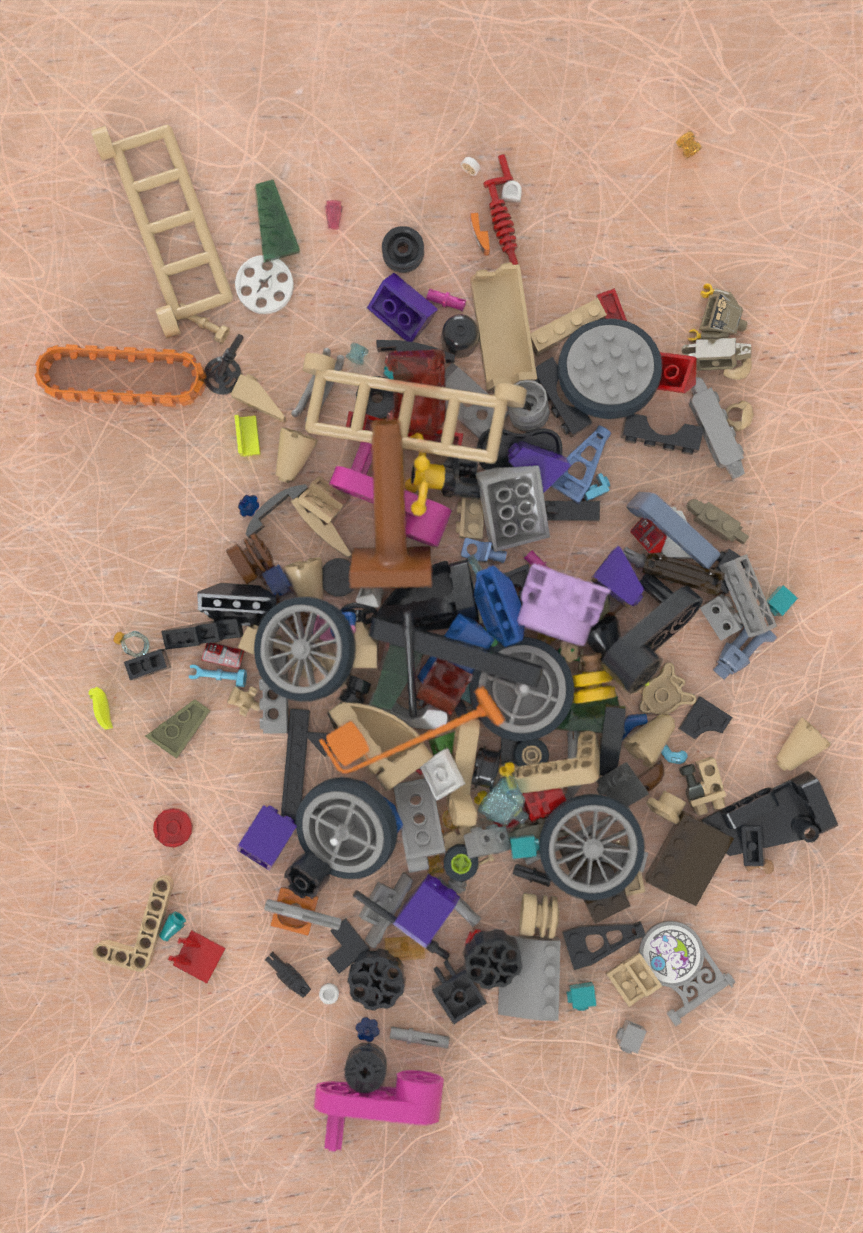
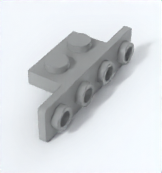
[359,872,413,949]

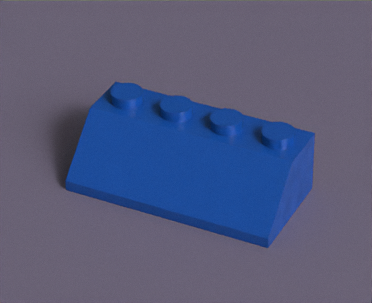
[417,614,495,704]

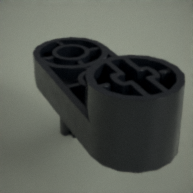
[601,574,703,694]

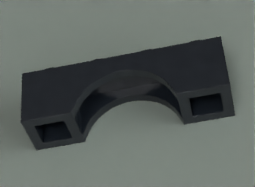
[534,357,593,438]
[621,413,704,455]

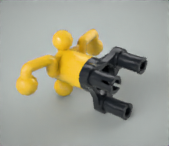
[404,433,479,516]

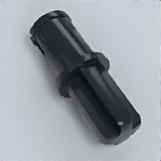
[513,864,551,887]

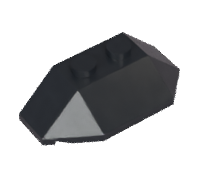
[197,583,276,626]

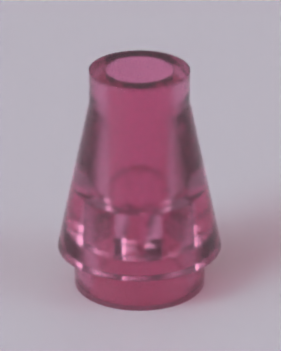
[324,200,343,230]

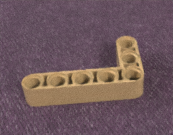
[446,718,480,826]
[499,731,600,795]
[93,875,174,972]

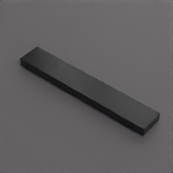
[281,708,310,825]

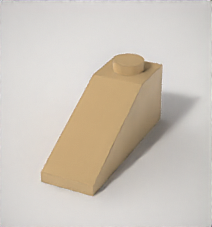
[231,374,287,423]

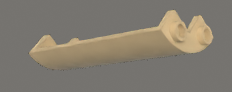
[470,262,537,391]

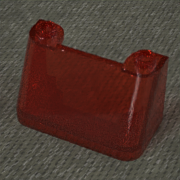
[385,349,446,435]

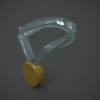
[113,631,149,657]

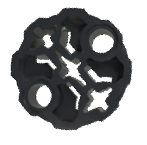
[463,929,523,989]
[347,949,406,1011]

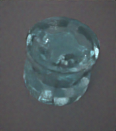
[345,343,369,365]

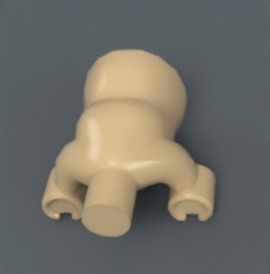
[227,686,260,717]

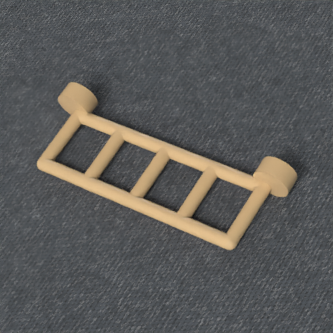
[91,125,233,339]
[302,353,527,463]

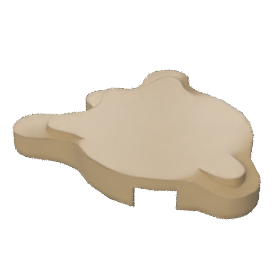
[639,662,696,715]

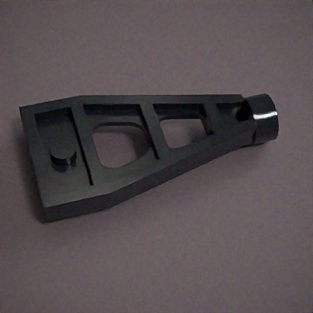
[562,921,645,970]

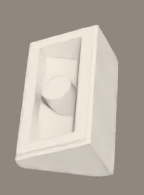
[356,587,384,607]

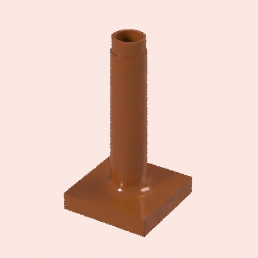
[350,419,431,588]

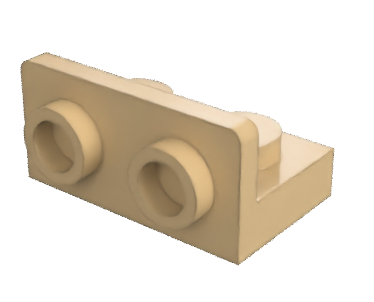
[456,497,484,539]

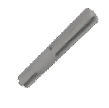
[264,899,341,930]

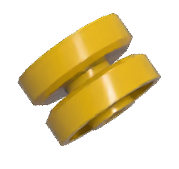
[572,670,617,703]

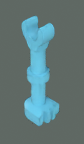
[188,665,247,687]

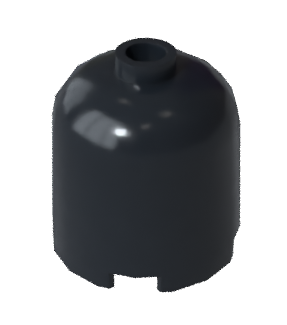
[441,314,479,358]

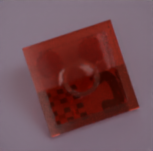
[416,658,473,716]

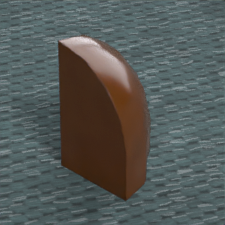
[637,760,665,792]

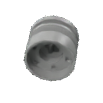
[507,380,550,432]

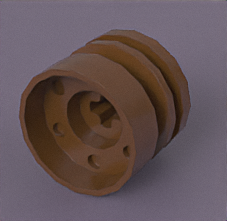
[226,533,276,584]

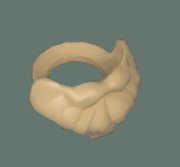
[723,358,752,380]
[725,400,754,431]

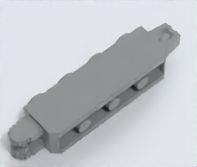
[689,377,745,479]

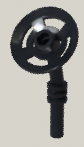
[204,334,244,395]

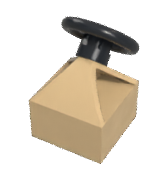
[340,602,378,668]

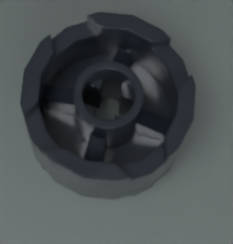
[284,851,331,899]

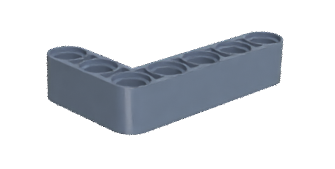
[626,492,721,569]

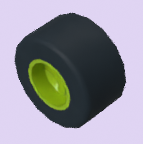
[444,844,479,881]

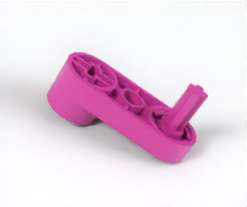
[329,442,452,548]
[314,1070,444,1152]

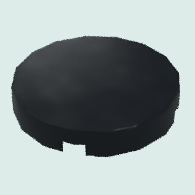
[322,558,355,597]

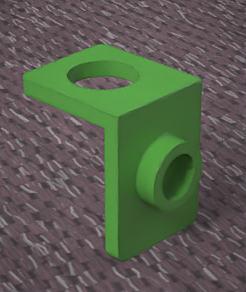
[429,731,455,756]

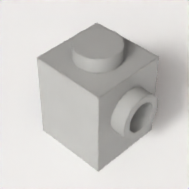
[616,1020,647,1054]

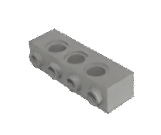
[259,655,289,734]

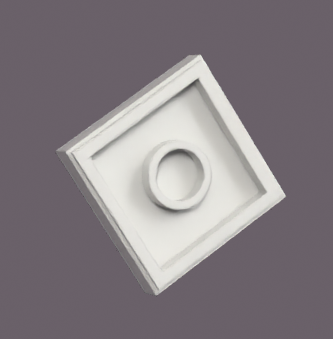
[420,748,465,801]

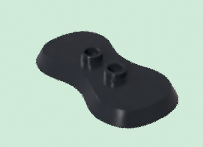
[477,428,563,470]

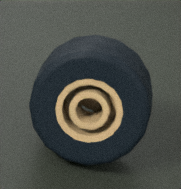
[513,739,549,767]

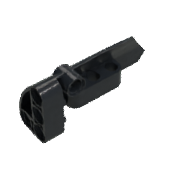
[701,771,838,856]

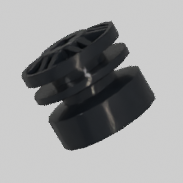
[344,1042,387,1093]

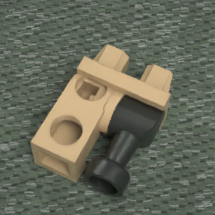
[679,757,726,816]

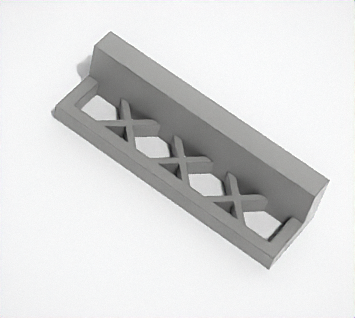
[719,554,777,638]

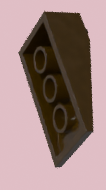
[559,834,631,924]

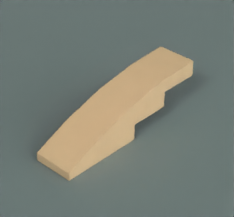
[291,497,352,558]

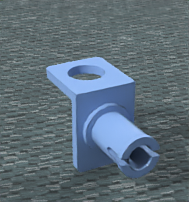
[461,538,507,563]

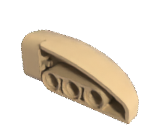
[329,703,433,791]

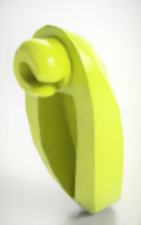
[88,687,113,730]

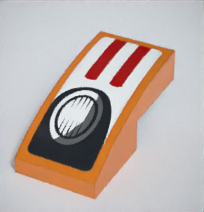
[470,213,490,256]

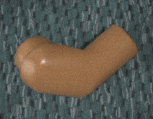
[745,858,774,874]

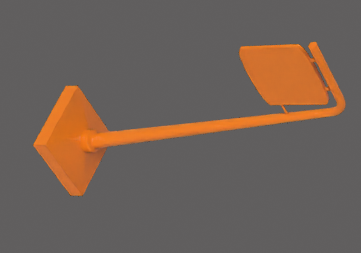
[319,685,505,774]

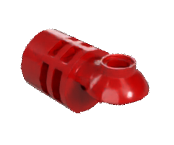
[490,788,566,829]

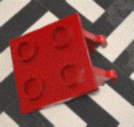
[168,930,226,984]

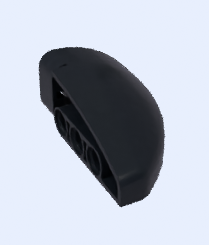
[377,560,479,631]

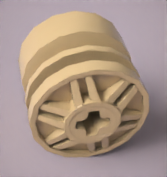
[519,893,559,939]

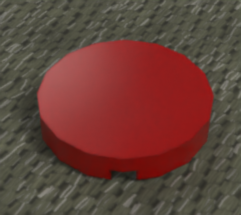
[153,808,193,848]

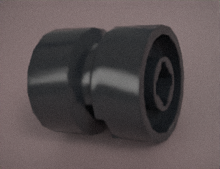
[338,674,372,705]

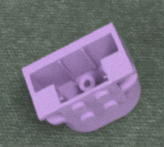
[518,564,610,646]

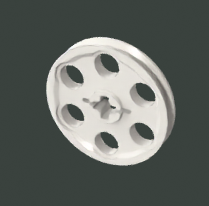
[235,255,294,314]

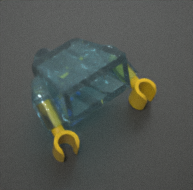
[474,762,529,825]

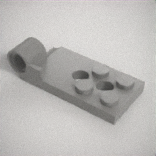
[420,362,509,438]
[394,778,446,873]

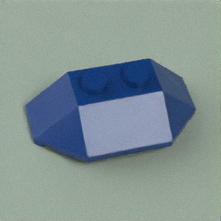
[474,565,525,647]

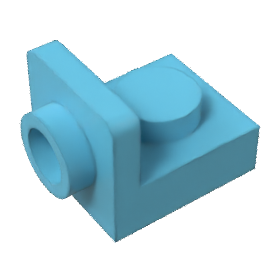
[584,473,610,501]

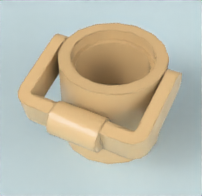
[646,791,686,824]

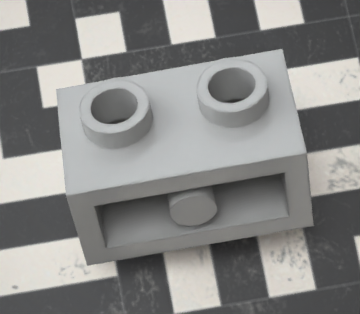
[700,593,744,641]
[463,824,511,859]

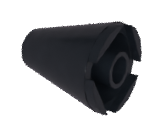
[587,615,621,662]

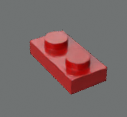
[596,288,627,321]

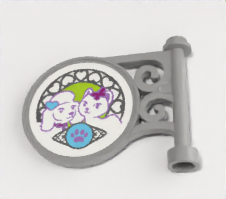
[639,921,736,1026]

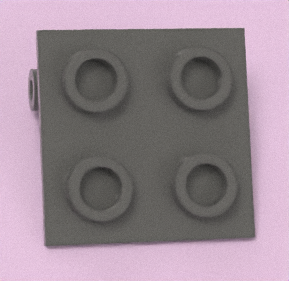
[596,762,649,807]

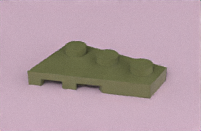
[145,699,211,759]

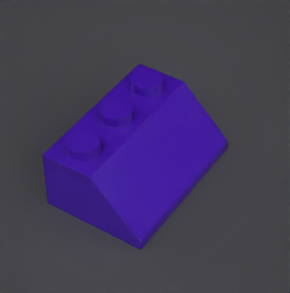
[367,273,438,342]

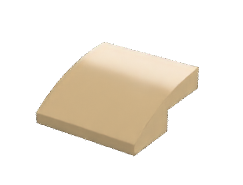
[297,476,350,524]
[606,953,662,1007]

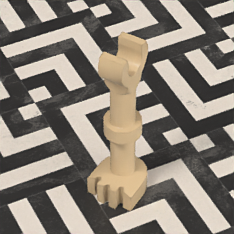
[180,303,230,344]

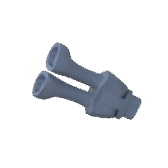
[713,627,777,680]

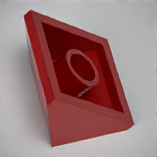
[657,352,697,394]

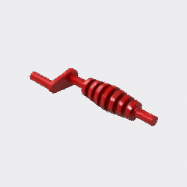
[483,154,519,265]

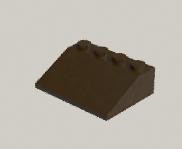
[644,810,734,906]

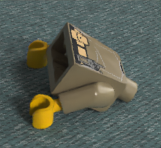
[688,283,748,342]

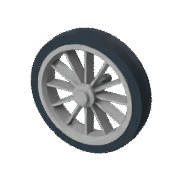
[254,596,356,702]
[539,794,645,900]

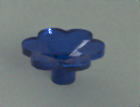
[238,495,259,517]
[355,1017,380,1042]

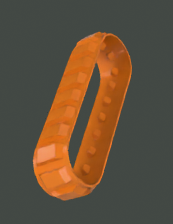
[34,344,206,407]

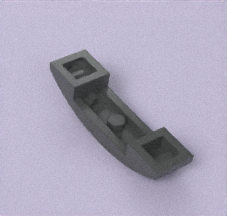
[246,484,308,539]

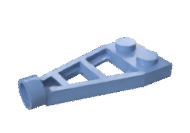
[551,425,611,504]

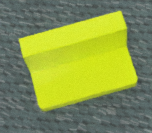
[234,415,261,457]

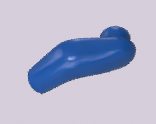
[622,714,647,740]

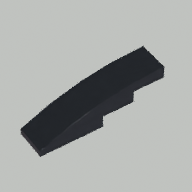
[376,340,455,365]
[161,617,244,650]
[599,704,626,776]

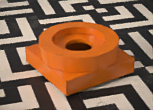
[270,886,319,936]

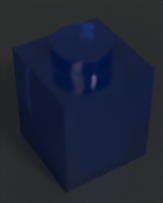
[262,564,292,596]

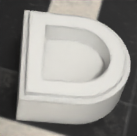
[501,181,522,203]

